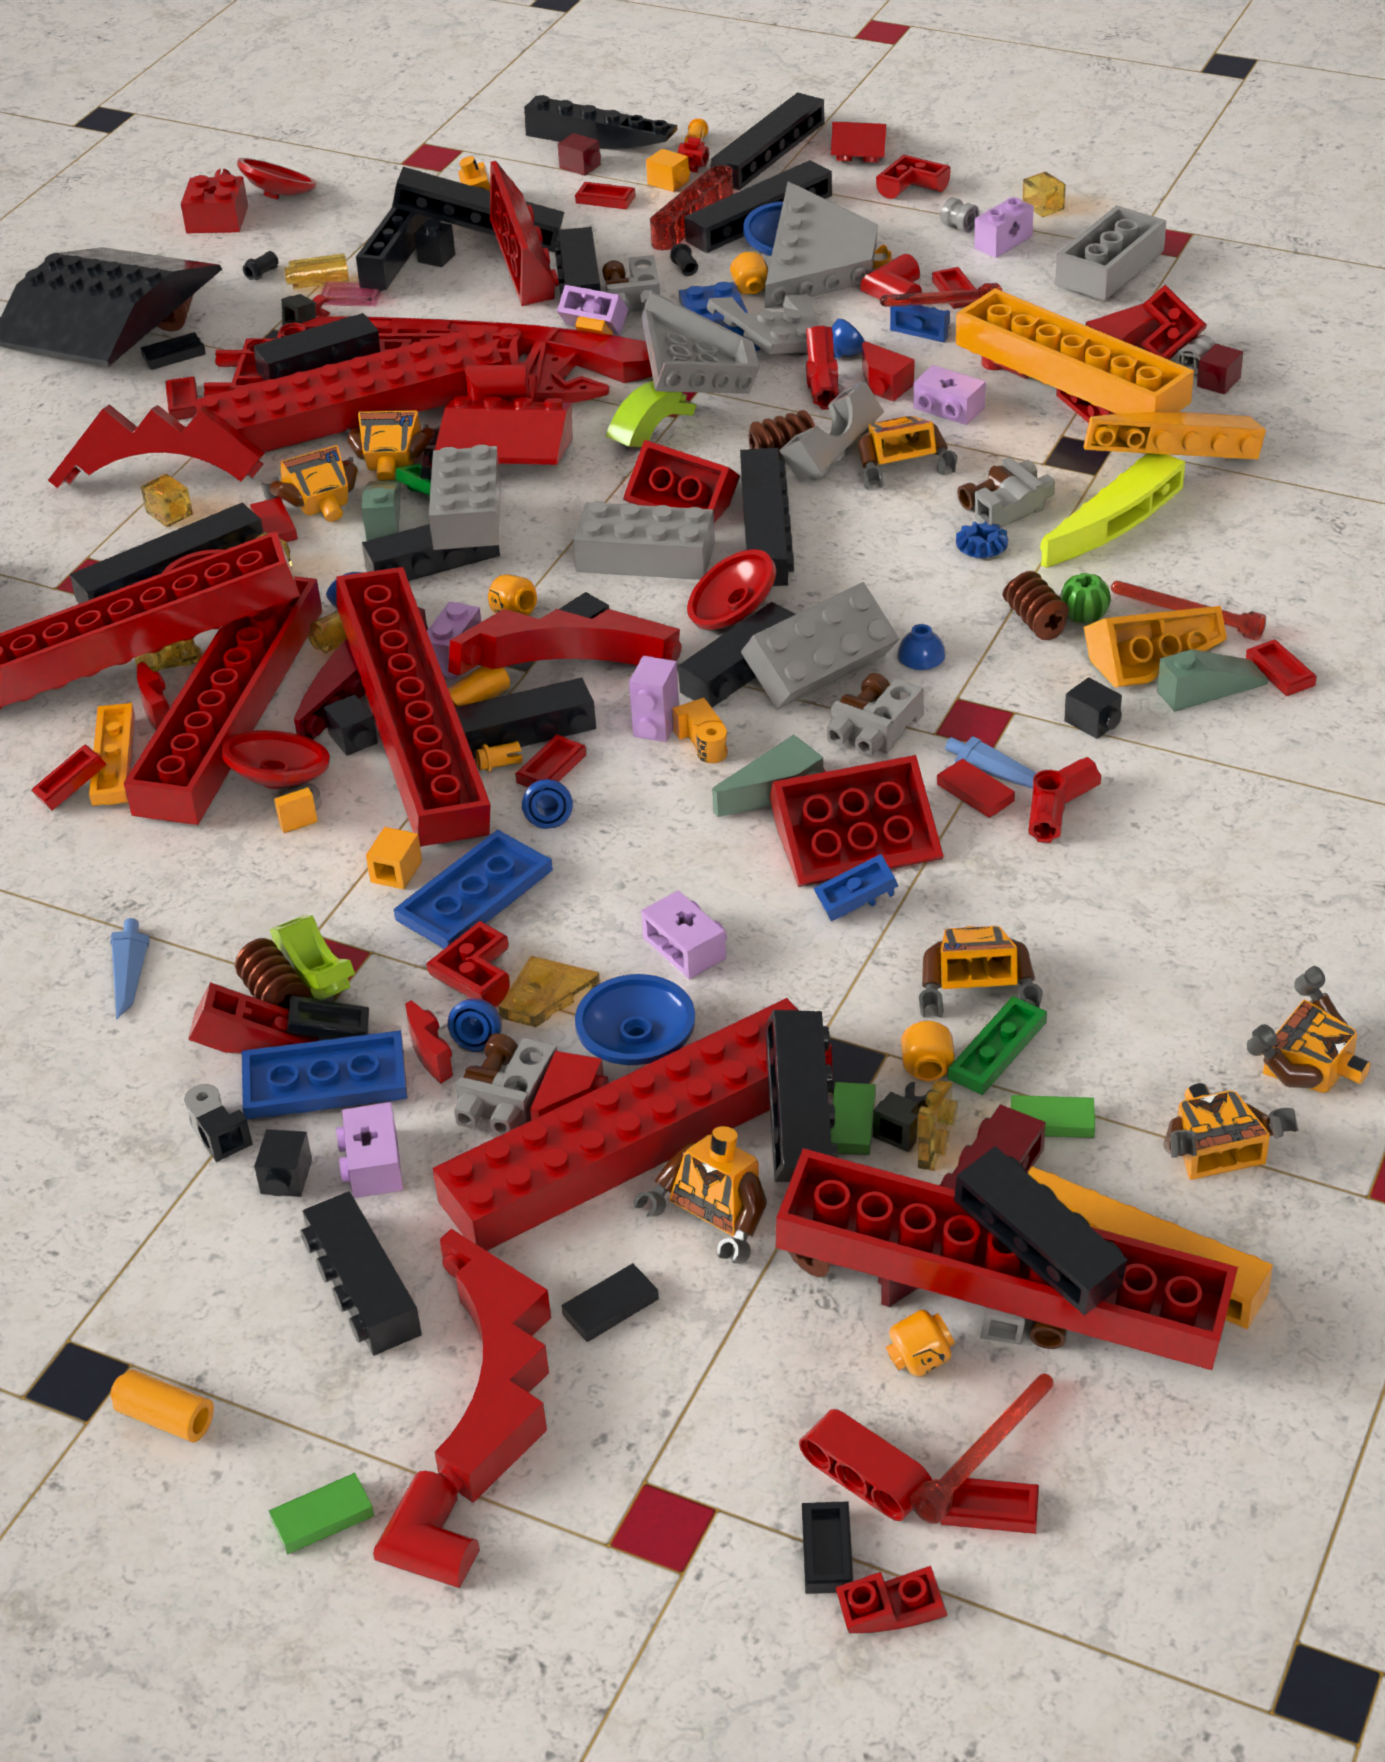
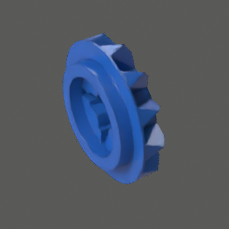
[956,521,1008,558]

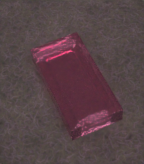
[320,282,382,307]

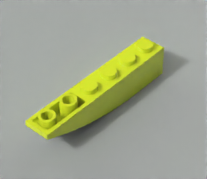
[1040,453,1185,568]

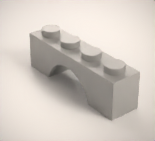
[779,381,884,482]

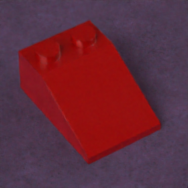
[831,121,886,163]

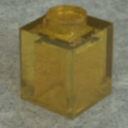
[1022,171,1066,217]
[140,474,193,527]

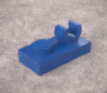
[890,299,950,343]
[813,854,898,922]

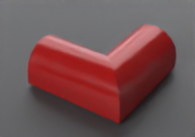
[876,155,951,199]
[860,253,922,304]
[1140,285,1207,360]
[465,365,529,401]
[426,921,510,1008]
[373,1470,480,1588]

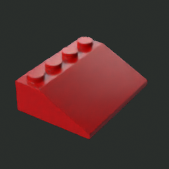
[490,161,559,306]
[434,396,573,465]
[769,755,944,887]

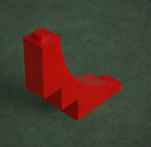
[1056,304,1161,423]
[48,404,265,488]
[448,609,682,676]
[434,1229,552,1503]

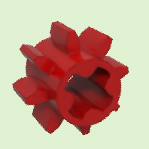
[677,137,710,173]

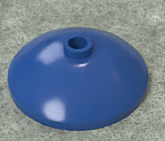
[743,202,783,257]
[575,974,695,1066]

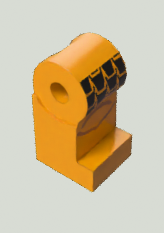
[672,698,728,763]

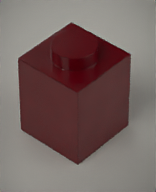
[557,133,601,176]
[1197,343,1243,395]

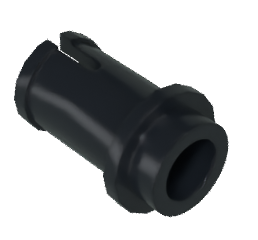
[670,243,698,276]
[243,251,279,280]

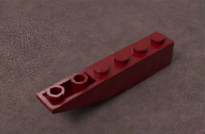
[294,607,428,740]
[878,1104,1046,1307]

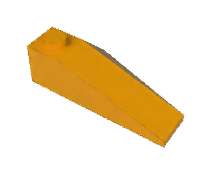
[1084,606,1227,688]

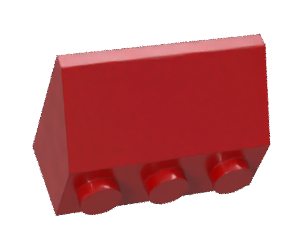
[622,440,740,523]

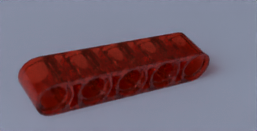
[650,165,733,251]

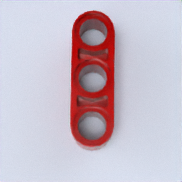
[799,1409,934,1522]

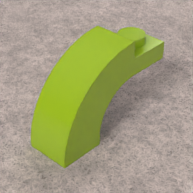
[606,381,697,447]
[269,915,355,1000]

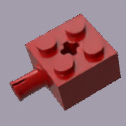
[181,168,248,234]

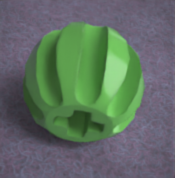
[1060,573,1111,623]

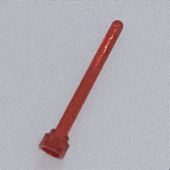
[879,283,1002,307]
[1111,581,1266,641]
[910,1373,1054,1524]

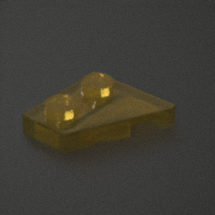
[499,956,600,1027]
[918,1080,958,1171]

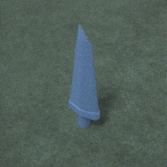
[945,736,1037,789]
[110,918,150,1020]

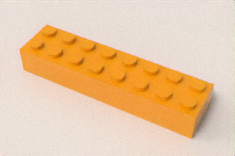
[956,288,1194,414]

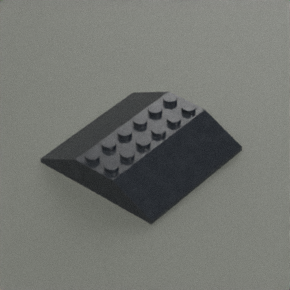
[0,247,222,366]

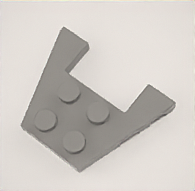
[707,294,819,354]

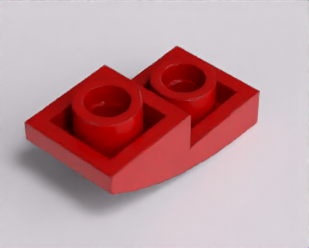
[137,662,170,730]
[405,1000,453,1084]
[835,1565,948,1634]

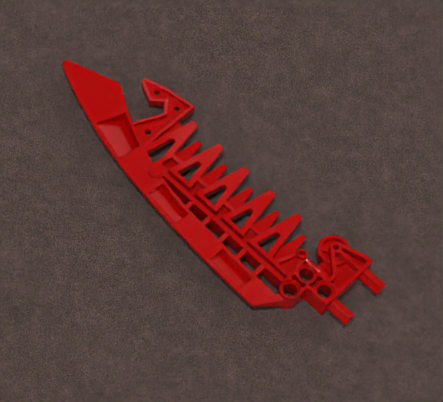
[203,316,652,403]

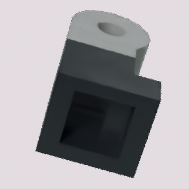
[184,1084,253,1162]

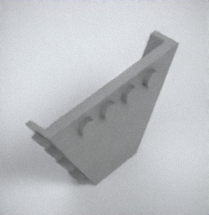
[765,182,878,308]
[641,291,760,394]

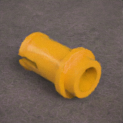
[684,118,709,142]
[475,741,523,773]

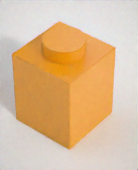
[646,149,690,192]
[366,826,422,890]

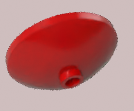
[237,157,317,199]
[687,549,776,630]
[221,730,330,789]

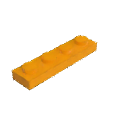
[89,703,135,806]

